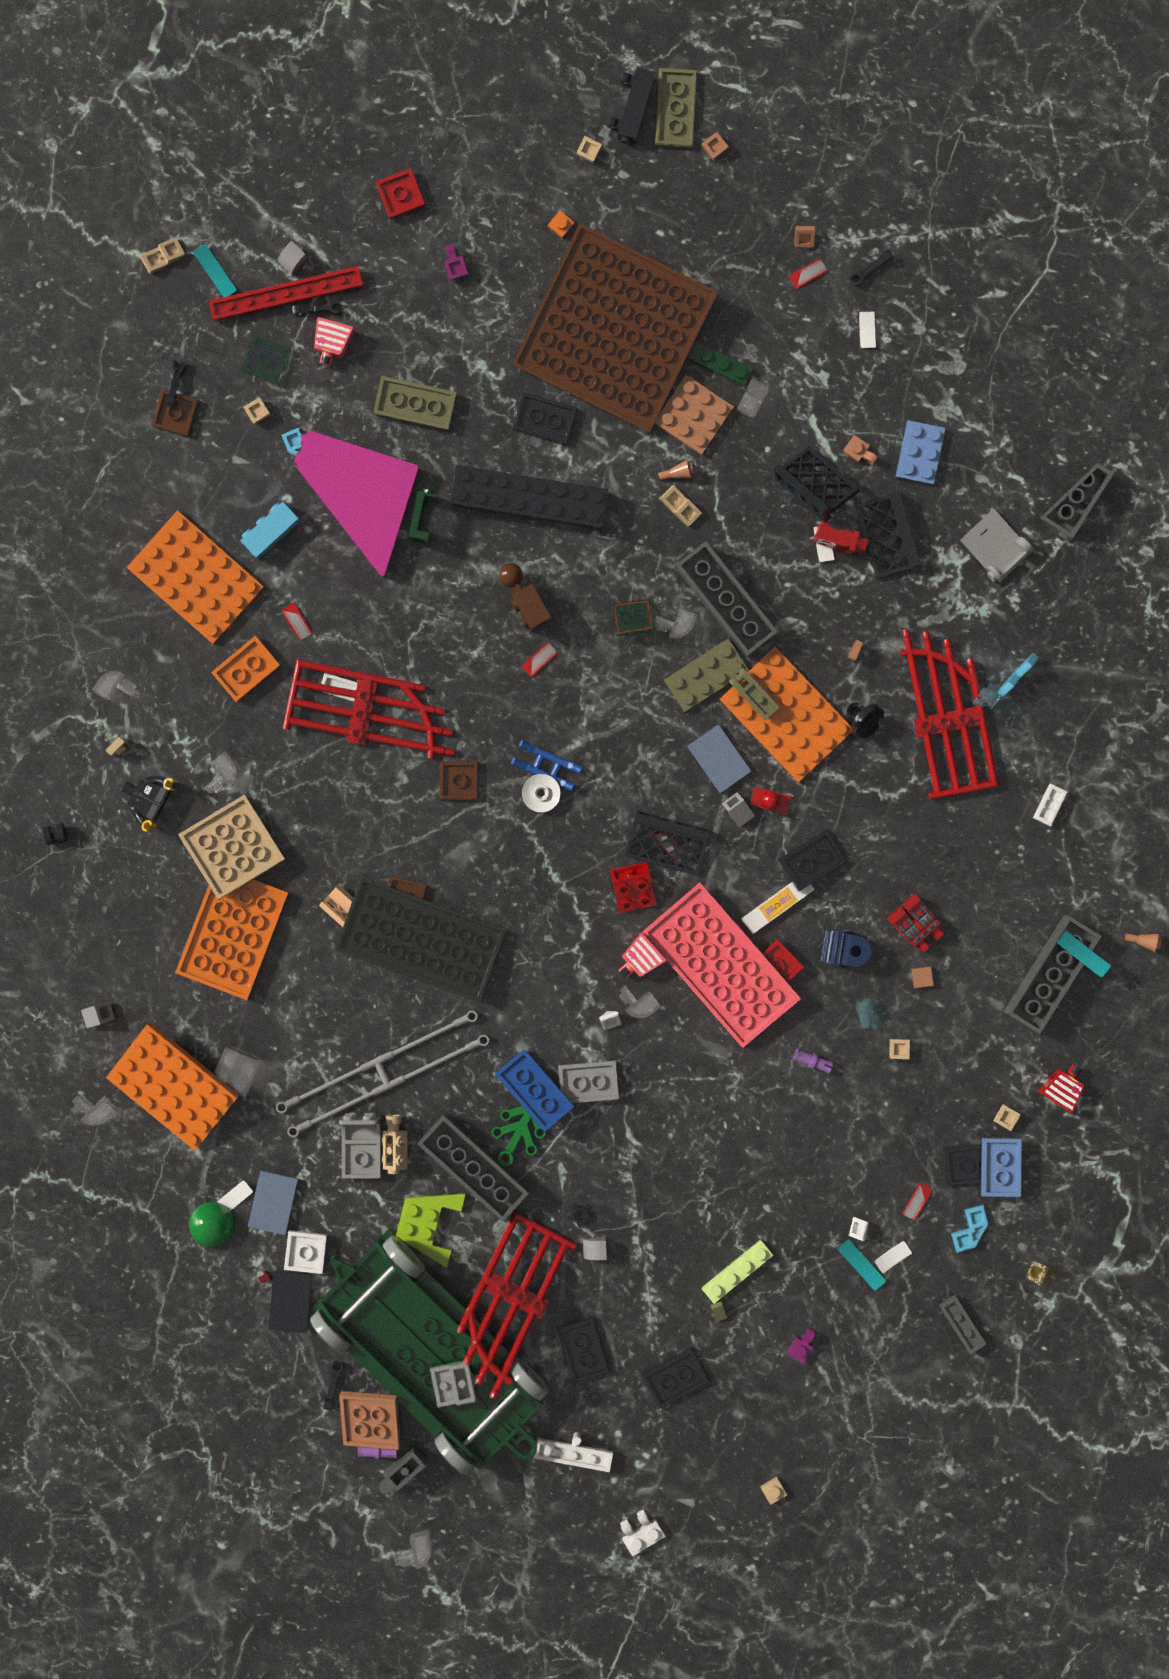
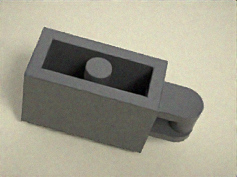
[379,1446,427,1494]

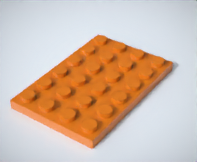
[126,510,265,644]
[719,647,851,782]
[175,879,289,1000]
[106,1022,239,1151]

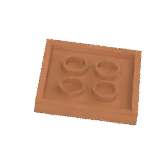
[655,375,734,455]
[339,1391,401,1450]

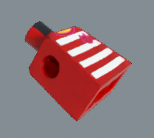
[1038,1064,1084,1113]

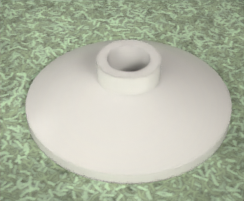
[522,774,560,812]

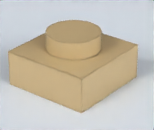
[576,136,602,163]
[243,397,270,425]
[106,737,128,756]
[889,1039,910,1059]
[993,1105,1020,1131]
[760,1477,787,1505]

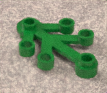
[491,1106,546,1167]

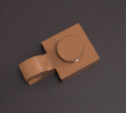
[843,435,878,466]

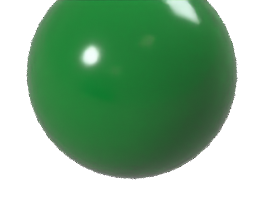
[189,1202,235,1248]

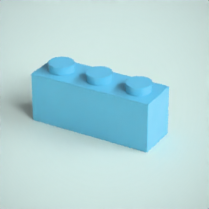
[240,502,300,560]

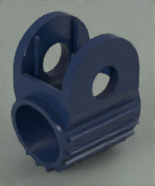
[821,930,871,969]

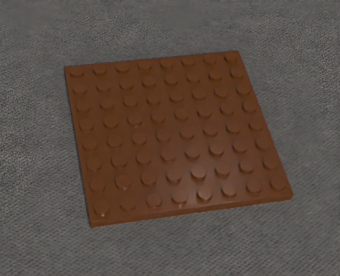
[512,223,718,433]

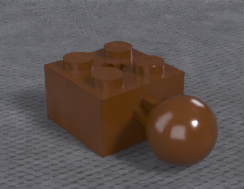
[499,563,551,632]

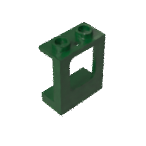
[409,489,439,545]

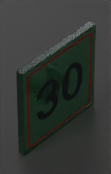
[612,599,655,636]

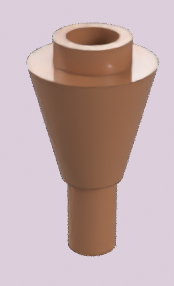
[658,460,695,480]
[1125,933,1162,952]

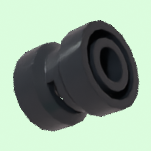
[43,823,67,846]

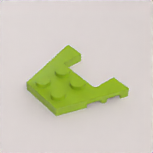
[396,1193,466,1267]

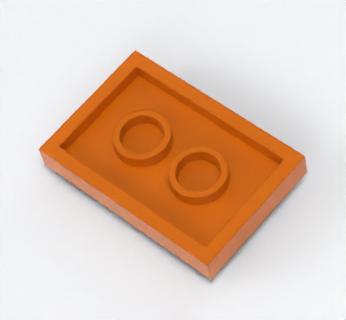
[211,636,281,702]

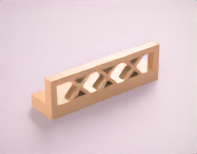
[319,885,353,927]

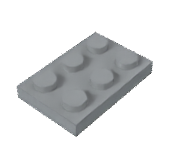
[558,1060,619,1103]

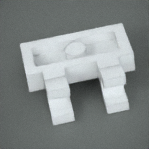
[620,1510,665,1557]

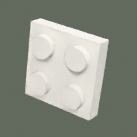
[284,1230,327,1274]

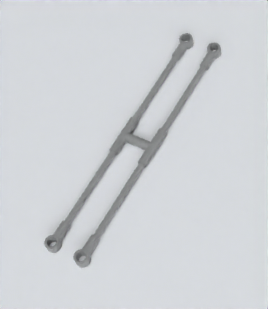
[276,1010,489,1137]

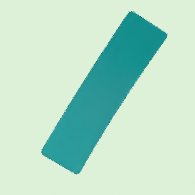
[193,244,237,297]
[1057,931,1111,977]
[838,1239,886,1291]

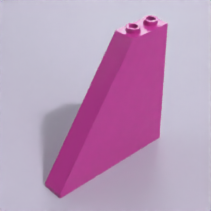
[294,430,419,578]

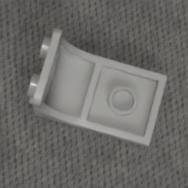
[339,1113,381,1178]

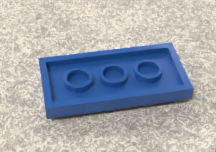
[495,1049,574,1133]

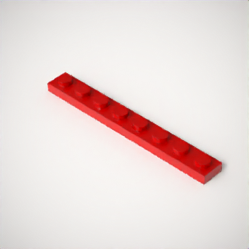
[209,266,363,321]

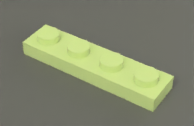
[702,1239,773,1303]

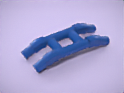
[511,740,584,792]

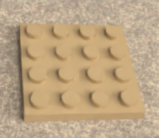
[178,795,285,900]

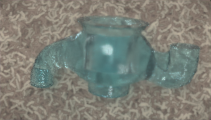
[972,683,1002,710]

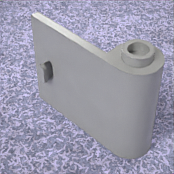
[960,509,1034,582]

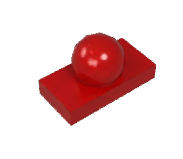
[749,787,791,815]

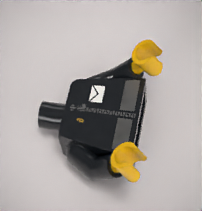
[122,776,178,834]

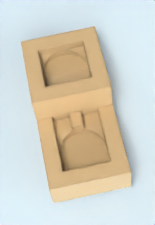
[140,237,185,274]
[659,485,702,527]

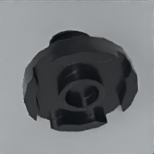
[846,703,884,739]

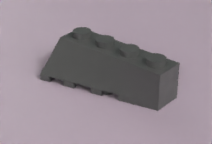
[1040,463,1114,541]

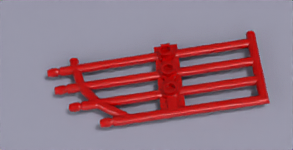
[900,629,999,800]
[283,659,455,759]
[457,1211,577,1399]

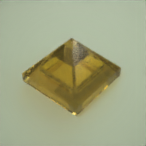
[1026,1260,1048,1286]

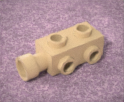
[380,1115,408,1174]

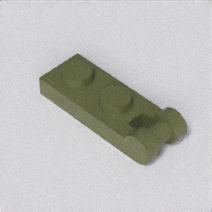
[729,668,780,720]

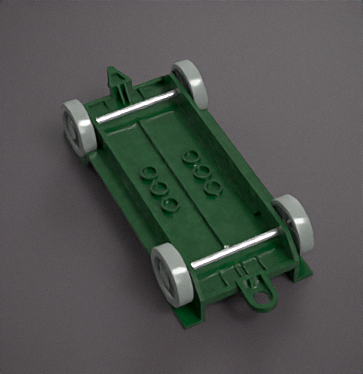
[310,1229,553,1475]

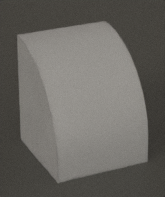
[278,241,308,275]
[722,793,754,827]
[81,1001,115,1028]
[583,1237,607,1260]

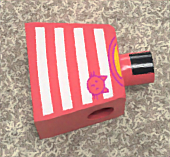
[314,317,355,367]
[619,932,666,978]

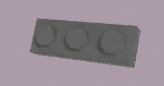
[939,1295,987,1355]

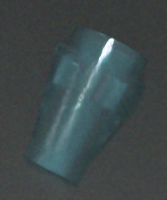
[855,999,874,1028]

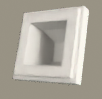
[600,1011,622,1030]
[849,1217,869,1241]

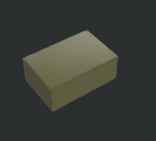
[711,1302,727,1322]

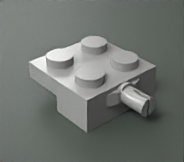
[430,1361,486,1407]

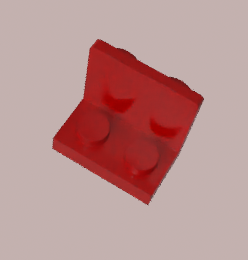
[610,862,656,913]

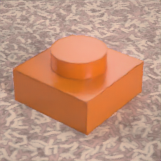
[548,211,575,239]

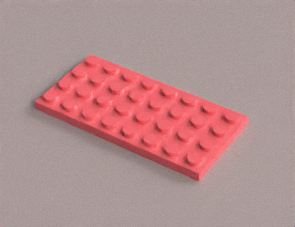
[642,882,801,1048]

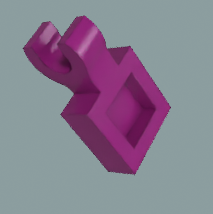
[444,244,468,281]
[787,1328,815,1364]

